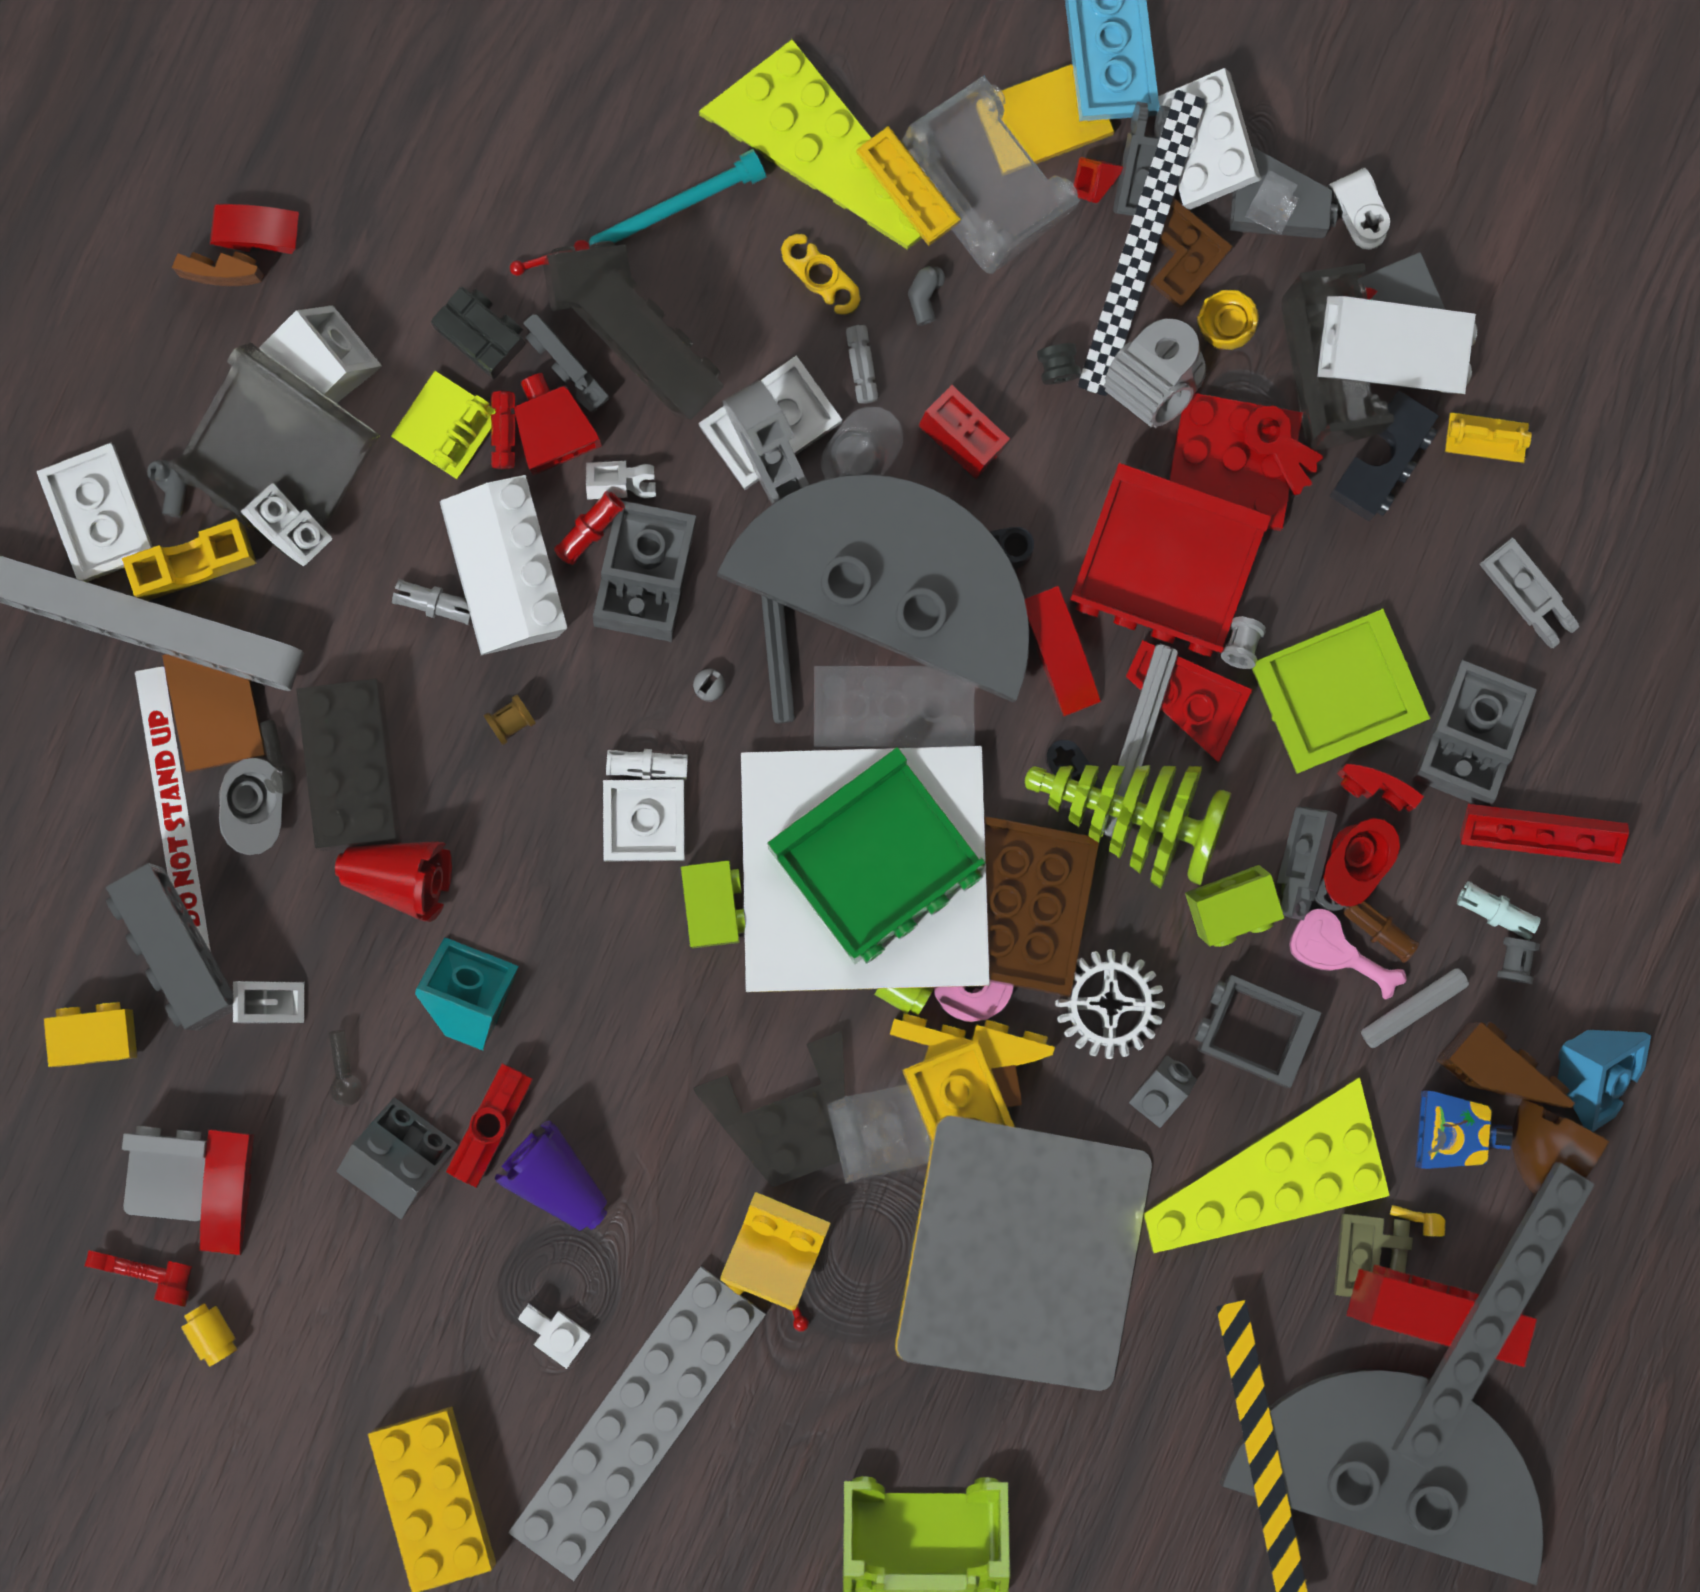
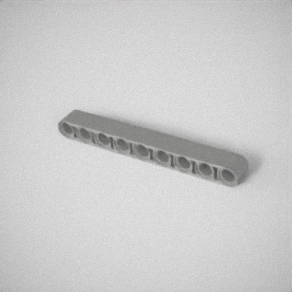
[0,556,304,691]

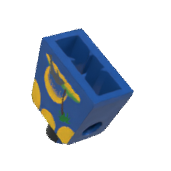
[1415,1091,1513,1169]

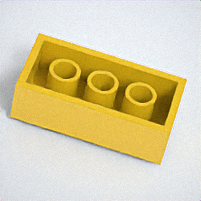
[368,1407,496,1592]

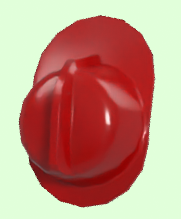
[1324,818,1400,907]

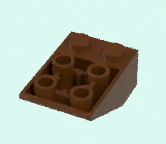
[1436,1022,1575,1108]

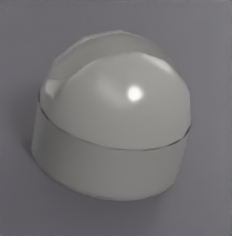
[693,669,725,702]

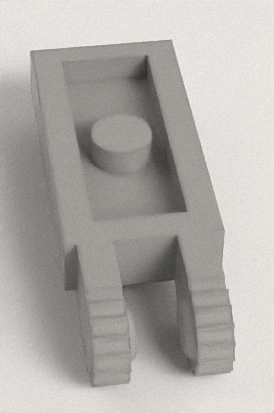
[1479,538,1579,648]

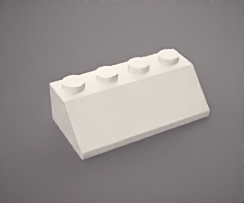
[440,475,567,655]

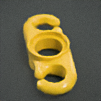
[781,234,861,315]

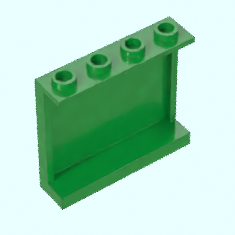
[767,747,985,964]

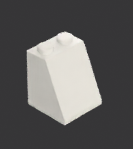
[234,306,382,434]

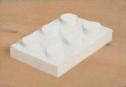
[1158,68,1261,210]
[699,356,842,490]
[36,443,153,582]

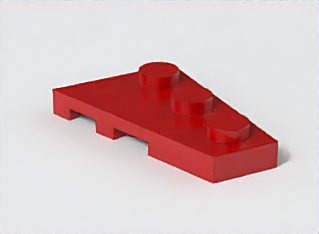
[1125,640,1252,763]

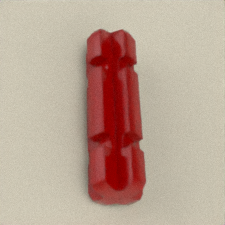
[491,391,515,469]

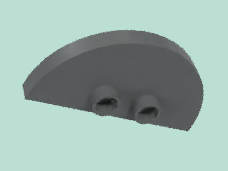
[717,475,1029,703]
[1219,1368,1543,1585]

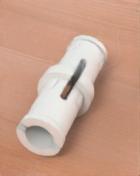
[606,749,688,780]

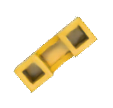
[122,519,257,601]

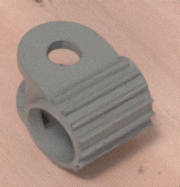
[1103,319,1206,428]

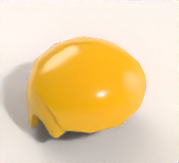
[1197,290,1259,350]

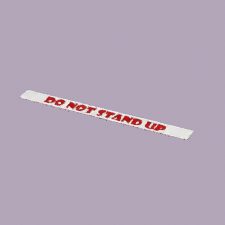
[135,666,211,952]

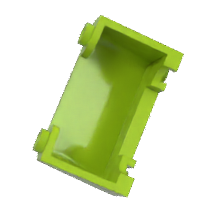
[843,1476,1010,1592]

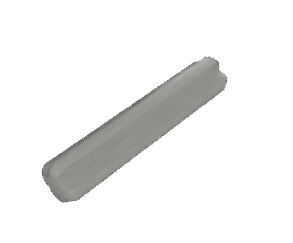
[1361,968,1469,1048]

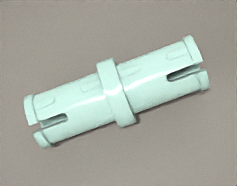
[1456,881,1541,941]

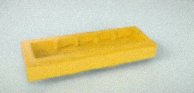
[856,126,961,246]

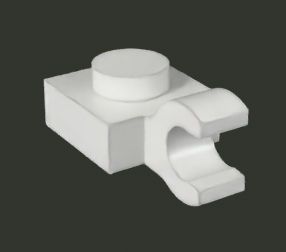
[586,461,656,499]
[518,1303,591,1369]

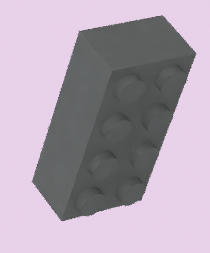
[106,863,233,1031]

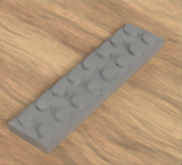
[508,1266,766,1581]

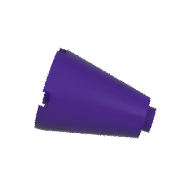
[495,1120,607,1231]

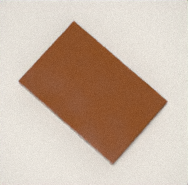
[162,654,267,773]

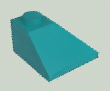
[415,937,519,1051]

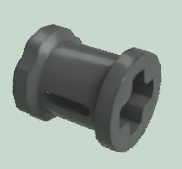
[1497,937,1540,984]

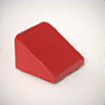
[1072,157,1123,203]

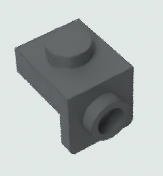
[1129,1055,1197,1128]

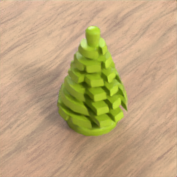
[1025,765,1232,889]

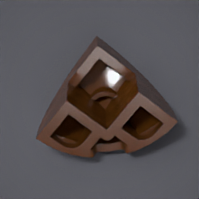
[1512,1100,1609,1196]

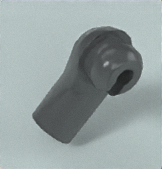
[908,266,945,326]
[147,460,187,518]

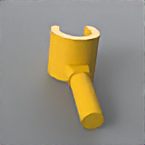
[1390,1205,1445,1237]

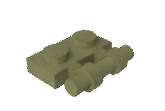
[1334,1214,1413,1297]

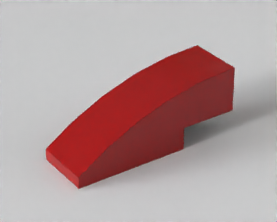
[1024,586,1101,717]
[200,1130,254,1255]

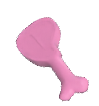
[1289,908,1407,999]

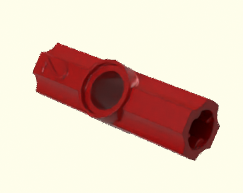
[446,1063,534,1188]

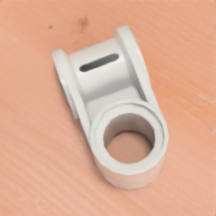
[1327,167,1390,250]

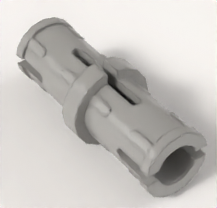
[392,579,472,625]

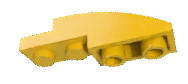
[889,1013,1055,1069]

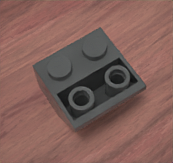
[336,1097,458,1219]

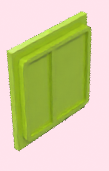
[1252,609,1430,774]

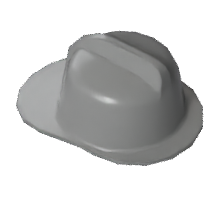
[219,758,283,855]

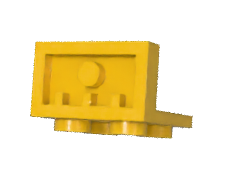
[720,1192,831,1310]

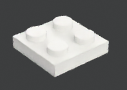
[603,780,685,861]

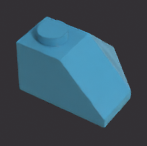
[1558,1030,1651,1132]

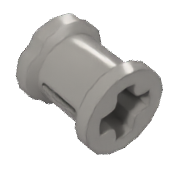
[1221,616,1266,669]

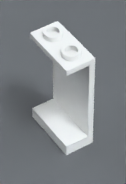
[1317,296,1477,394]

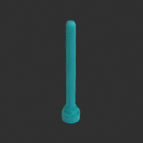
[589,149,767,251]

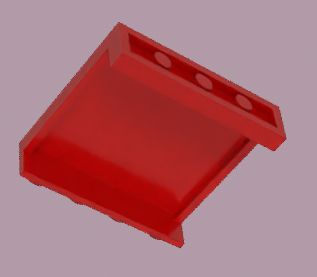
[1070,463,1271,657]

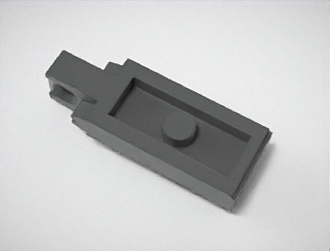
[523,314,610,413]
[1277,806,1337,921]

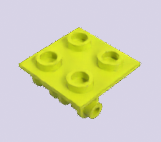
[391,371,495,480]

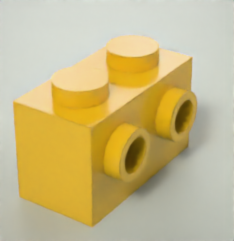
[44,1002,137,1067]

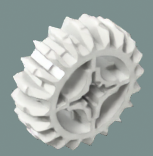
[1055,949,1165,1059]

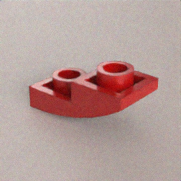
[210,204,299,254]
[1337,764,1425,812]

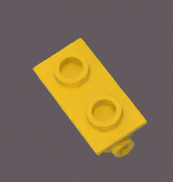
[1445,412,1532,463]

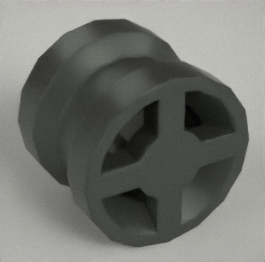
[1037,343,1082,385]

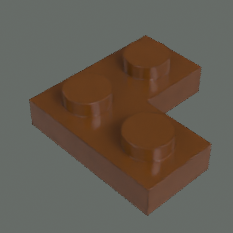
[1150,198,1233,310]

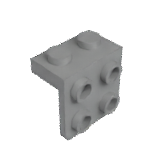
[122,1126,207,1221]

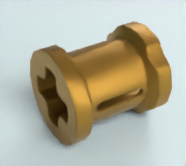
[483,695,536,746]

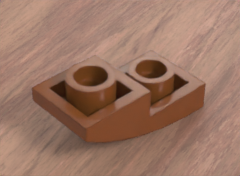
[172,252,264,286]

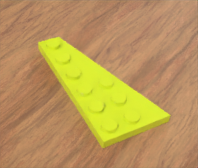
[699,40,922,250]
[1143,1078,1390,1253]

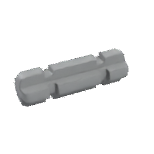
[846,325,878,404]

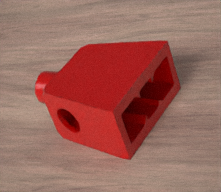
[514,373,602,476]

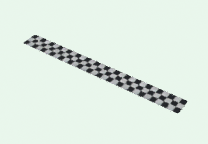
[1078,90,1205,396]

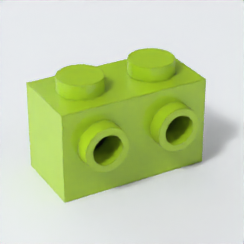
[681,861,746,949]
[1185,865,1284,947]

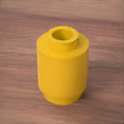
[181,1303,238,1367]

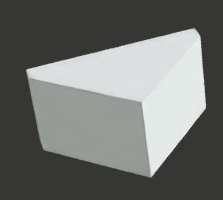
[233,981,304,1023]

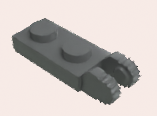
[1113,102,1170,216]

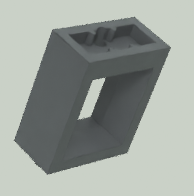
[1194,975,1321,1088]

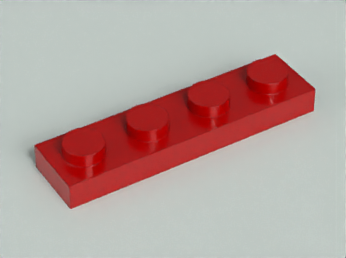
[1460,804,1629,864]

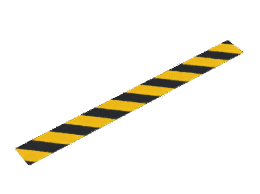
[1216,1300,1307,1592]

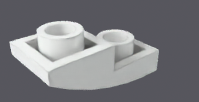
[241,483,332,566]

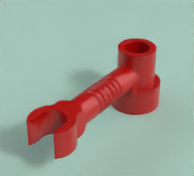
[85,1250,192,1307]

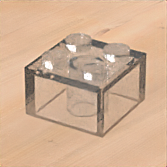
[827,1084,932,1184]

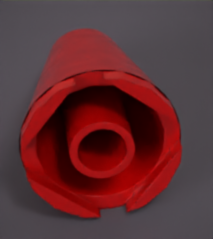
[335,841,452,922]

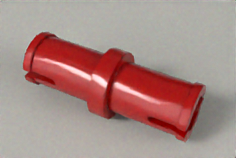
[554,490,625,565]

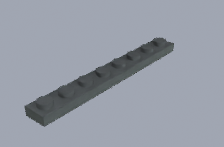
[1391,1162,1595,1472]

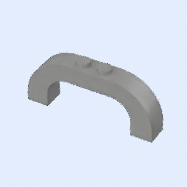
[723,380,809,505]

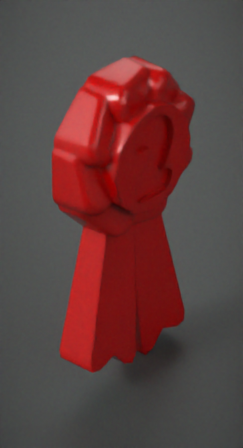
[1243,406,1323,495]

